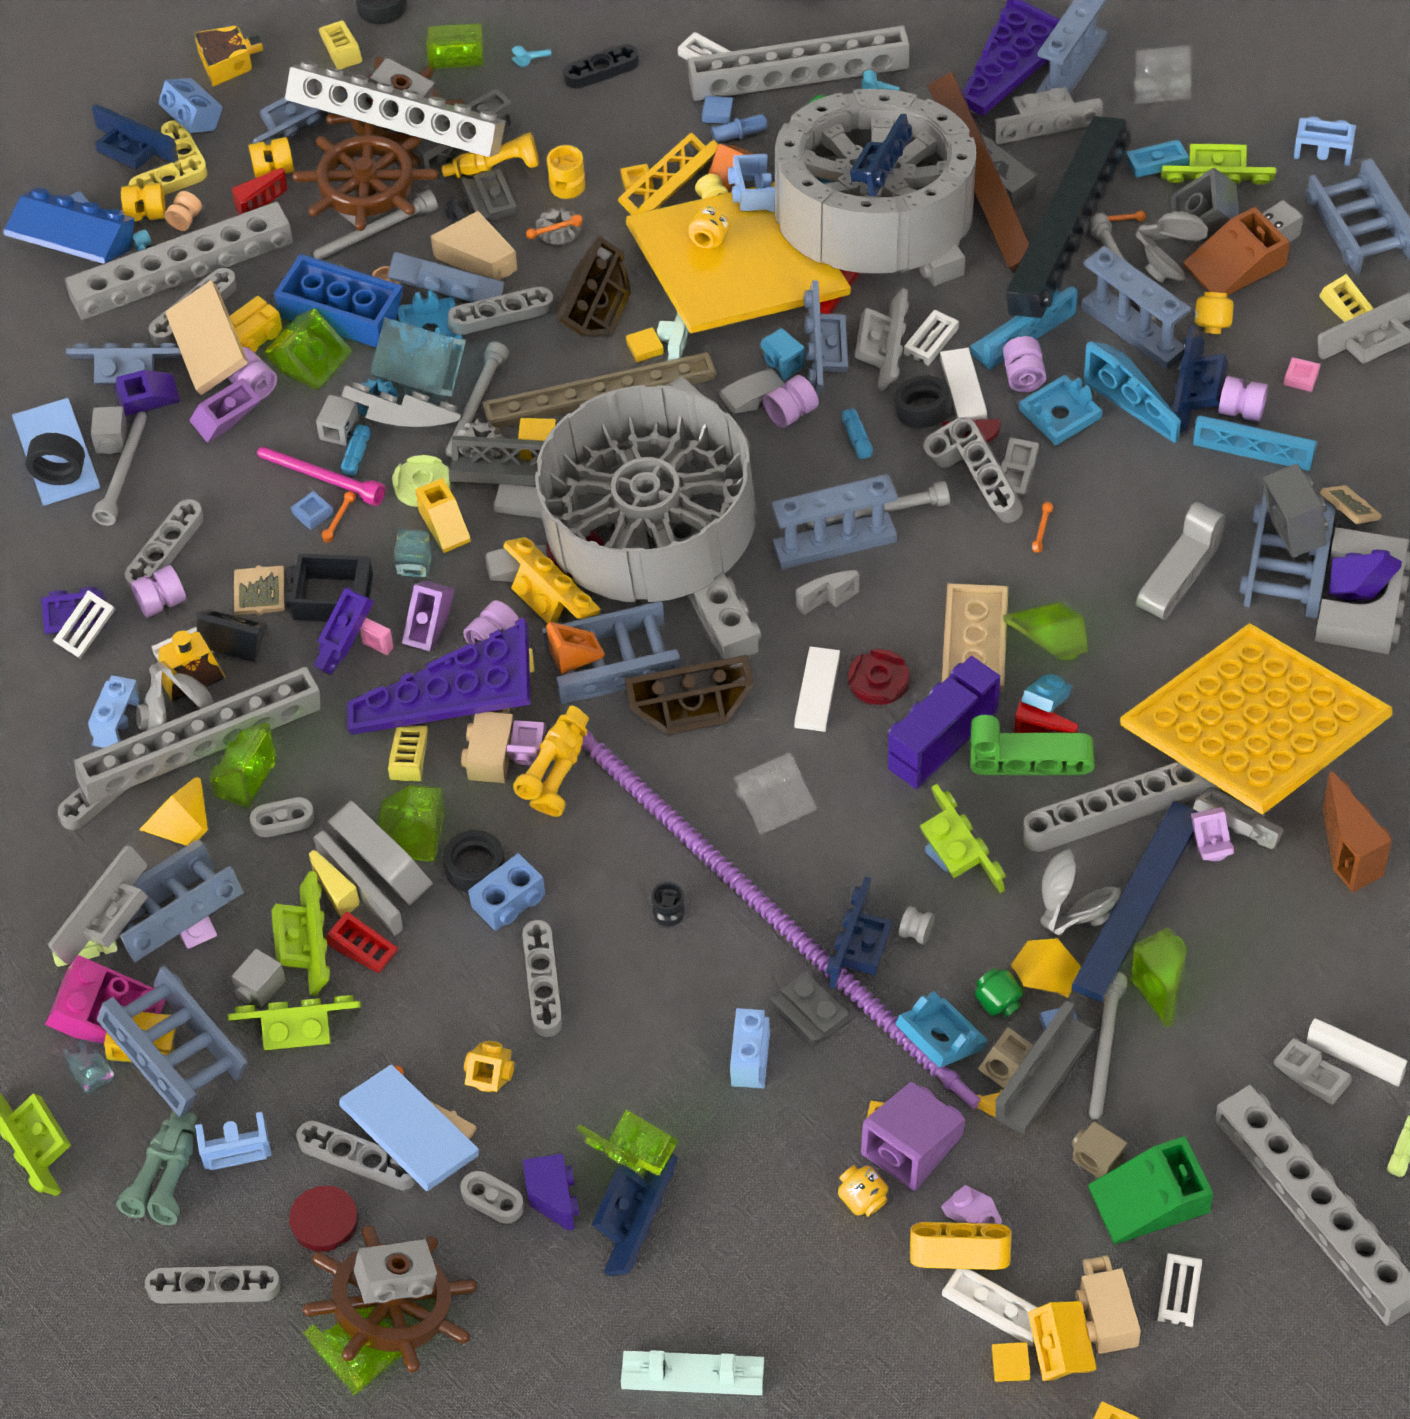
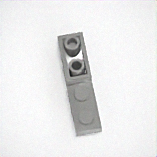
[341,382,462,427]

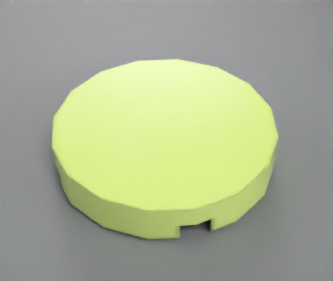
[392,455,452,507]

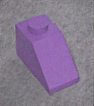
[189,378,261,443]
[402,581,455,651]

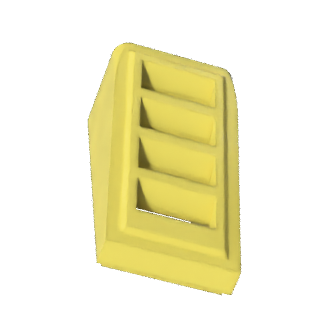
[318,20,362,70]
[1319,274,1374,322]
[388,725,428,781]
[309,850,360,918]

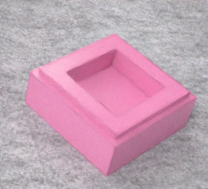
[1283,357,1321,392]
[360,618,394,655]

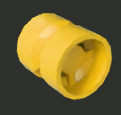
[248,137,294,178]
[547,145,586,199]
[121,182,166,222]

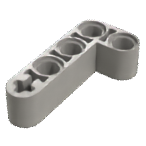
[924,417,1023,523]
[1136,502,1225,620]
[327,800,433,906]

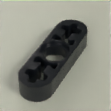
[564,44,639,89]

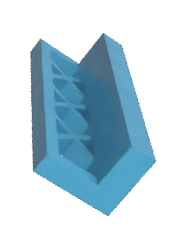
[970,285,1078,370]
[1193,416,1318,471]

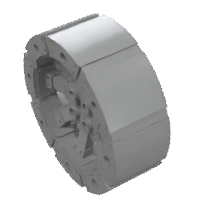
[775,89,976,273]
[535,385,756,602]

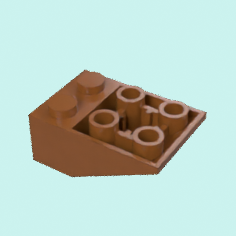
[1183,207,1290,296]
[1322,771,1392,893]

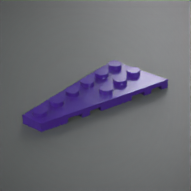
[963,0,1060,116]
[347,617,531,735]

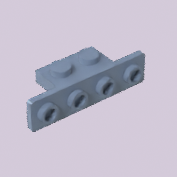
[252,91,348,145]
[388,252,504,302]
[804,280,848,397]
[66,343,183,385]

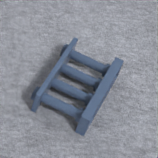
[1035,0,1108,94]
[1305,159,1410,275]
[1081,246,1191,370]
[771,474,898,570]
[1239,493,1336,618]
[542,601,681,705]
[120,839,244,963]
[97,966,248,1118]

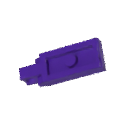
[313,587,374,675]

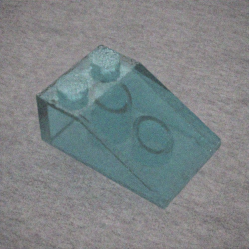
[370,317,466,397]

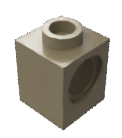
[978,1027,1034,1088]
[1072,1121,1128,1178]

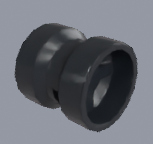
[652,882,685,926]

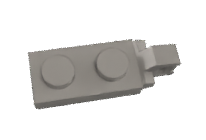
[1193,787,1283,849]

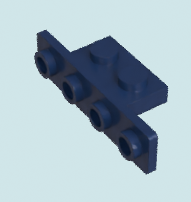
[91,104,179,169]
[850,114,912,197]
[1170,325,1228,431]
[826,876,893,989]
[592,1153,678,1276]

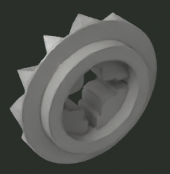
[536,207,581,245]
[457,419,504,459]

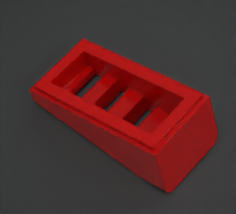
[232,168,288,215]
[1014,699,1078,733]
[326,911,399,974]

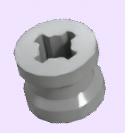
[899,906,935,945]

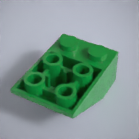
[1088,1136,1213,1245]

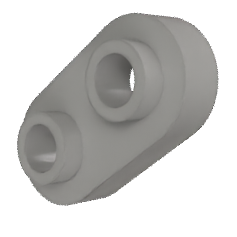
[250,797,314,837]
[460,1171,524,1223]

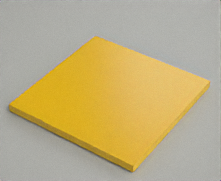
[626,182,851,334]
[1120,623,1392,815]

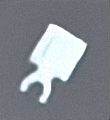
[63,1040,115,1095]

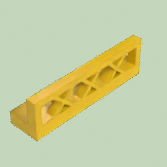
[617,132,719,215]

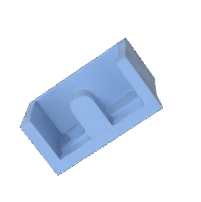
[1294,116,1356,166]
[728,154,775,212]
[88,675,142,748]
[730,1008,770,1089]
[195,1112,272,1170]

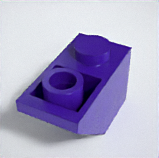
[115,370,181,416]
[1329,549,1402,602]
[522,1153,579,1230]

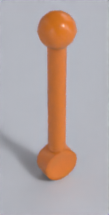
[1107,210,1146,222]
[526,215,583,239]
[321,491,356,542]
[1032,502,1053,553]

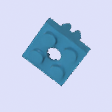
[398,290,463,356]
[1018,375,1102,446]
[895,991,988,1068]

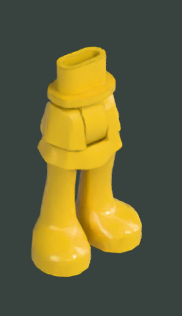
[441,132,540,179]
[513,706,589,817]

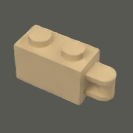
[461,708,514,783]
[1076,1255,1141,1354]

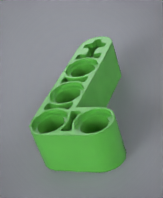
[970,715,1095,775]

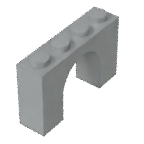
[1315,527,1410,654]

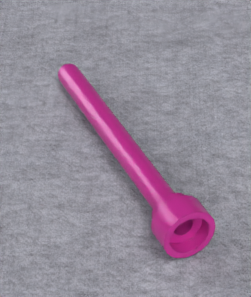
[257,447,386,506]

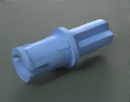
[711,114,767,144]

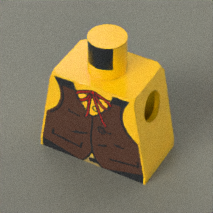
[194,26,263,86]
[159,631,225,702]

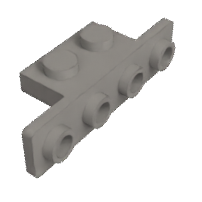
[994,87,1103,145]
[854,288,909,392]
[1318,292,1410,364]
[48,845,148,965]

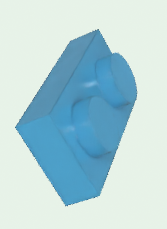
[1126,140,1189,178]
[1021,674,1072,712]

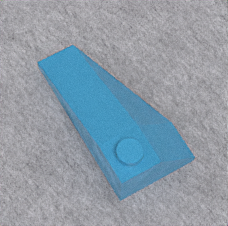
[1083,341,1181,443]

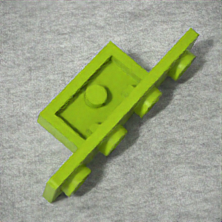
[1161,144,1276,185]
[919,784,1006,893]
[271,871,330,996]
[228,995,362,1050]
[0,1093,71,1196]

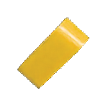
[910,1222,1012,1270]

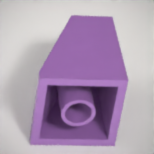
[861,1082,966,1192]

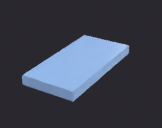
[12,398,100,506]
[339,1064,479,1191]

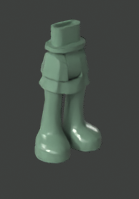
[116,1110,198,1225]

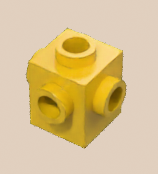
[464,1041,515,1092]

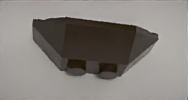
[555,235,631,337]
[624,655,753,735]

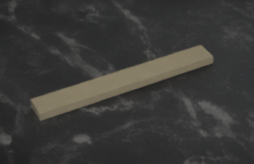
[482,352,716,428]

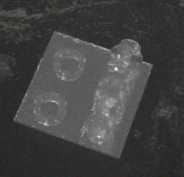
[1133,45,1191,103]
[733,752,817,835]

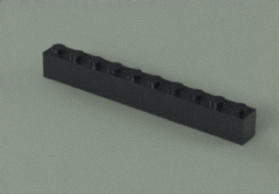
[1006,116,1131,318]

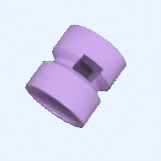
[1003,336,1046,392]
[227,347,277,400]
[763,375,819,428]
[1218,376,1268,422]
[130,565,186,618]
[463,600,519,645]

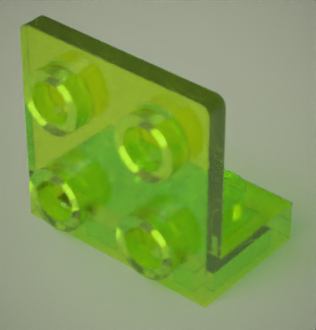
[426,23,484,69]
[576,1109,679,1176]
[303,1308,402,1396]

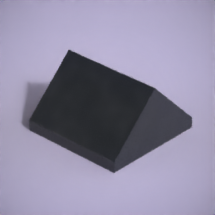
[196,609,268,662]

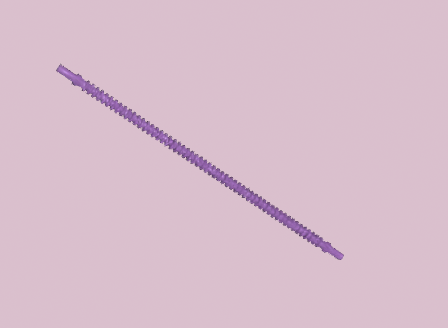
[581,731,981,1109]

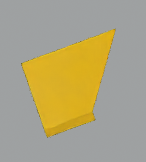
[139,777,208,846]
[1011,938,1081,998]

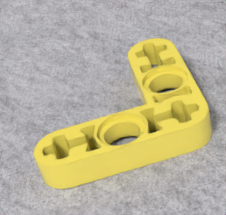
[129,120,208,202]

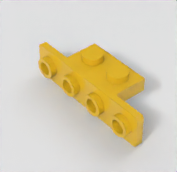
[503,537,600,624]

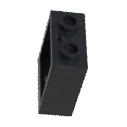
[286,554,374,622]

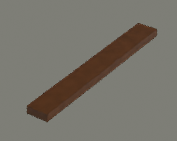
[927,72,1030,271]

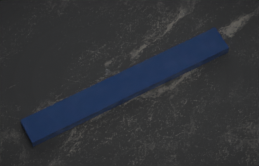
[1072,801,1198,1002]

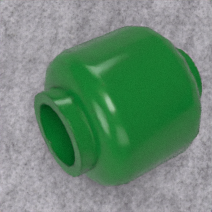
[974,967,1024,1018]

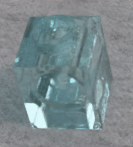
[394,529,432,577]

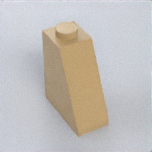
[431,211,518,281]

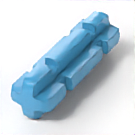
[841,408,873,460]
[341,424,371,476]

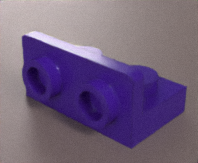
[41,587,107,635]

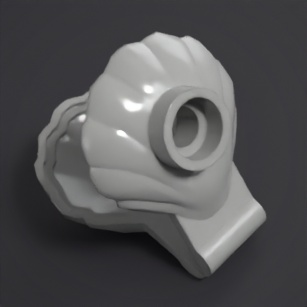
[1136,211,1208,282]
[136,662,215,731]
[1041,849,1121,935]

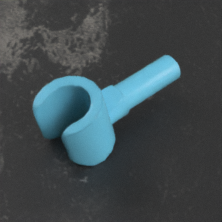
[511,45,551,67]
[862,70,900,91]
[133,229,152,251]

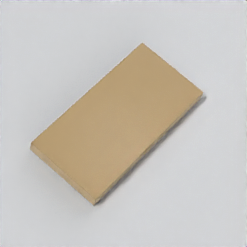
[165,280,248,395]
[942,583,1008,692]

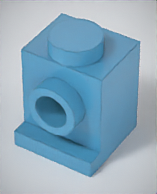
[760,328,805,381]

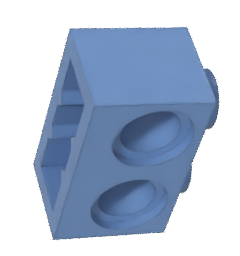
[158,78,223,133]
[468,853,545,931]

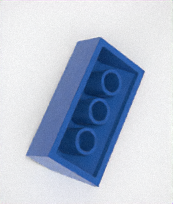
[4,188,134,264]
[274,254,403,349]

